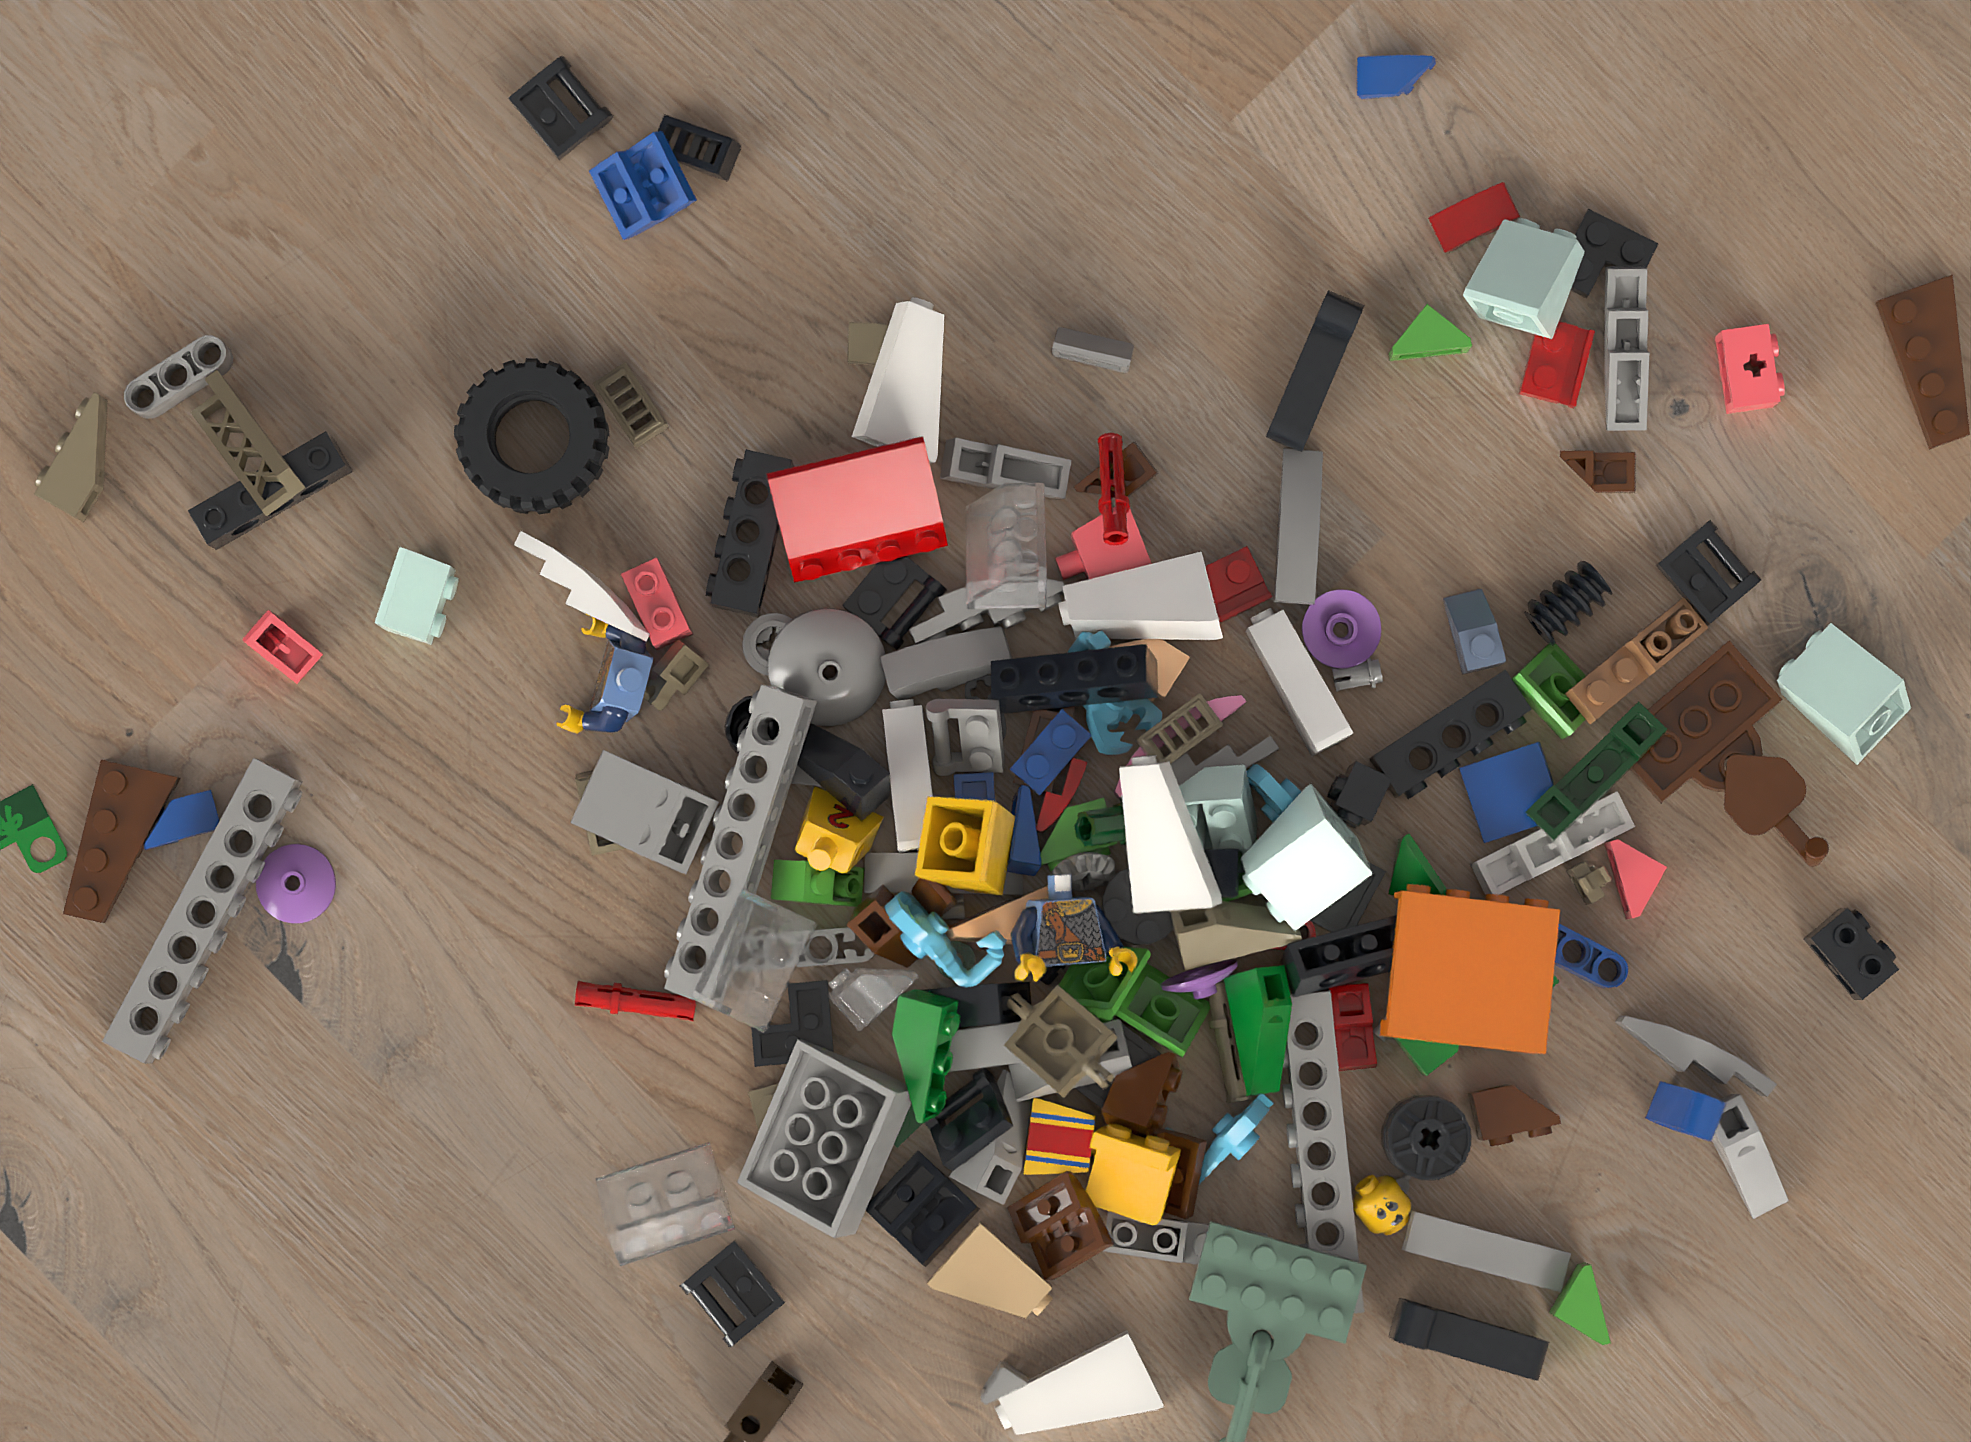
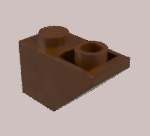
[846,884,919,968]
[1101,1052,1182,1138]
[1468,1084,1561,1146]

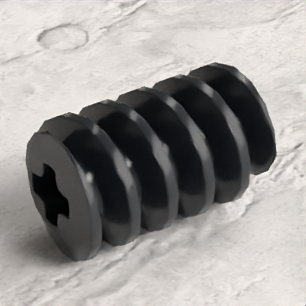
[1524,561,1612,646]

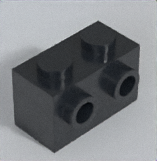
[1326,761,1392,828]
[1803,908,1899,1000]

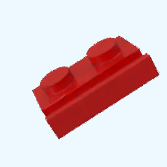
[1519,321,1595,408]
[1205,546,1272,624]

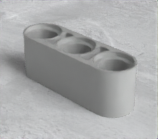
[124,335,233,419]

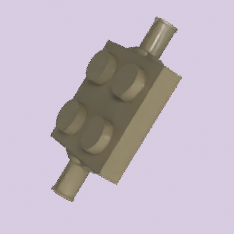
[1004,985,1118,1098]

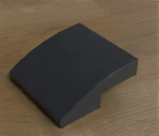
[865,1150,980,1267]

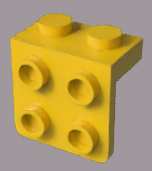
[1086,1124,1181,1225]

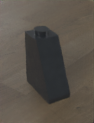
[922,982,1031,1027]

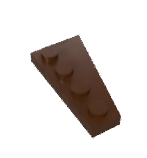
[1876,275,1970,450]
[63,760,181,923]

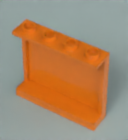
[1380,884,1560,1054]

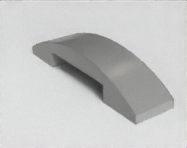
[864,853,1023,895]

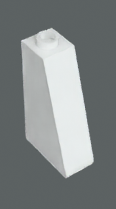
[852,297,944,463]
[1058,551,1223,640]
[1245,608,1353,757]
[882,699,933,853]
[1119,755,1222,913]
[995,1330,1164,1435]

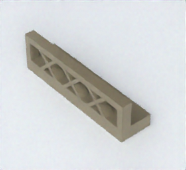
[191,370,305,516]

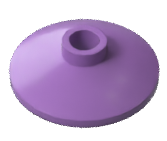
[1302,589,1381,668]
[256,844,336,923]
[1161,959,1238,999]

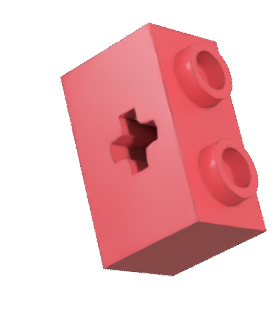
[1715,324,1785,414]
[621,558,693,650]

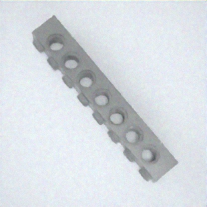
[664,685,817,1005]
[102,758,303,1064]
[1282,991,1364,1313]

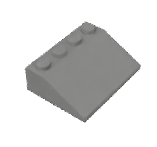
[737,1039,911,1238]

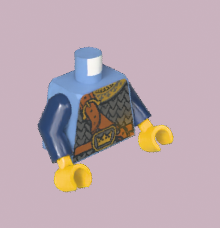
[556,614,653,734]
[1010,874,1137,982]

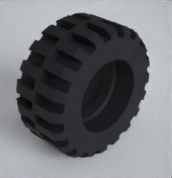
[454,358,610,514]

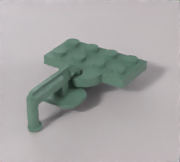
[1189,1221,1367,1442]

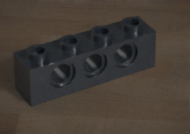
[188,431,353,550]
[705,449,794,617]
[991,644,1158,714]
[1369,669,1532,799]
[1280,915,1397,998]

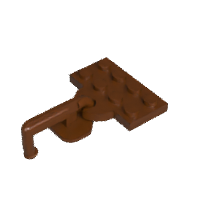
[1630,641,1829,867]

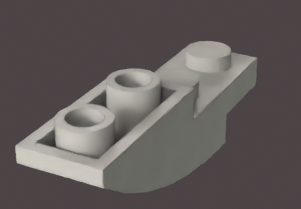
[909,577,1064,644]
[1103,1211,1268,1265]

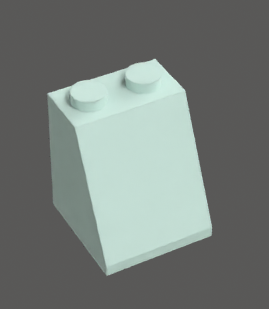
[1463,218,1585,339]
[1777,623,1911,765]
[1241,784,1373,930]

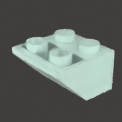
[1179,765,1258,854]

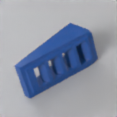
[1007,785,1042,876]

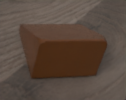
[911,878,957,917]

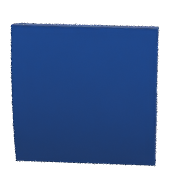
[589,131,697,240]
[1459,742,1554,843]

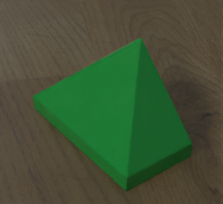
[1388,833,1447,896]

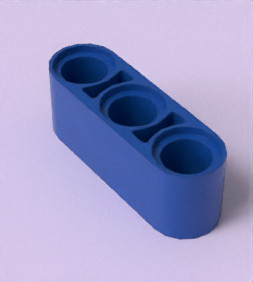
[1555,924,1628,988]
[1645,1081,1726,1142]

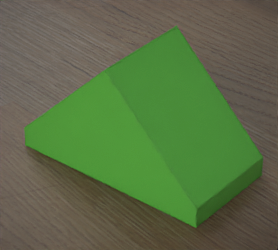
[1389,304,1472,361]
[1549,1262,1611,1345]

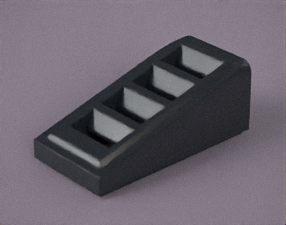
[658,114,741,181]

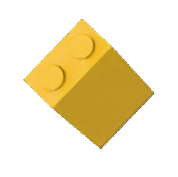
[915,796,1015,895]

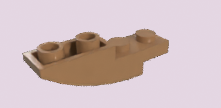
[1565,597,1709,724]

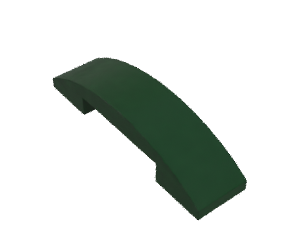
[1525,701,1667,841]

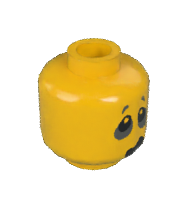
[1353,1175,1411,1236]

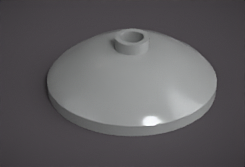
[768,608,886,726]

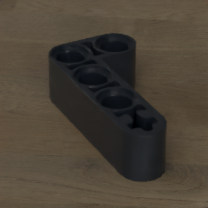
[1266,290,1365,452]
[1388,1298,1549,1381]

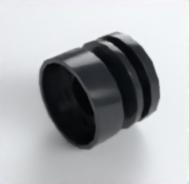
[1381,1095,1471,1180]

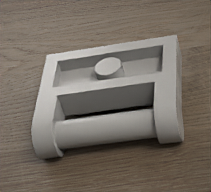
[926,699,1005,776]

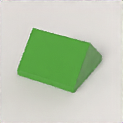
[1512,644,1586,740]
[1058,947,1151,1023]
[1114,963,1210,1057]

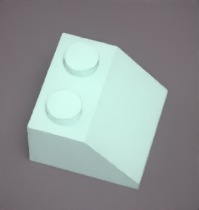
[375,547,459,645]

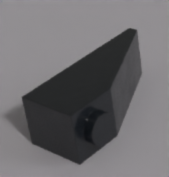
[797,723,890,821]

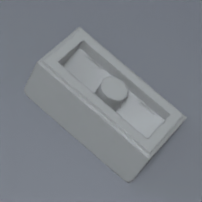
[1052,327,1134,373]
[980,1360,1028,1404]

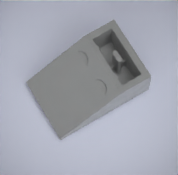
[570,750,718,875]

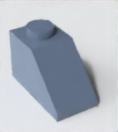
[1443,589,1506,675]

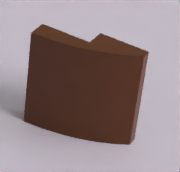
[1131,1128,1207,1219]
[1007,1171,1114,1280]

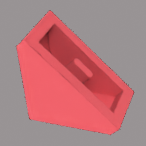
[242,610,323,684]
[1604,839,1667,919]

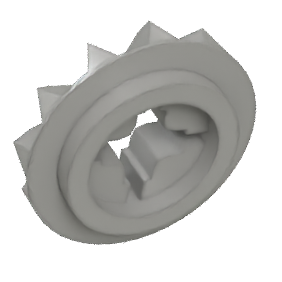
[742,613,792,676]
[1052,852,1116,893]

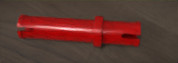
[1098,433,1130,545]
[575,981,696,1021]

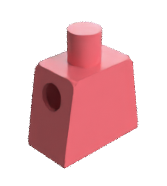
[1055,506,1152,580]

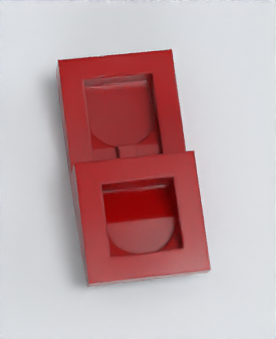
[1428,182,1521,253]
[1036,757,1088,834]
[1328,983,1377,1071]

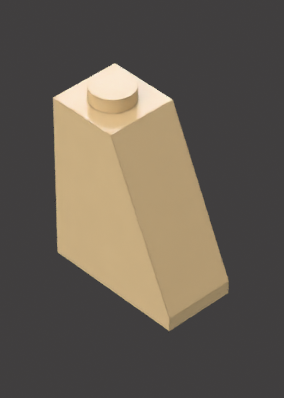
[927,1221,1053,1318]

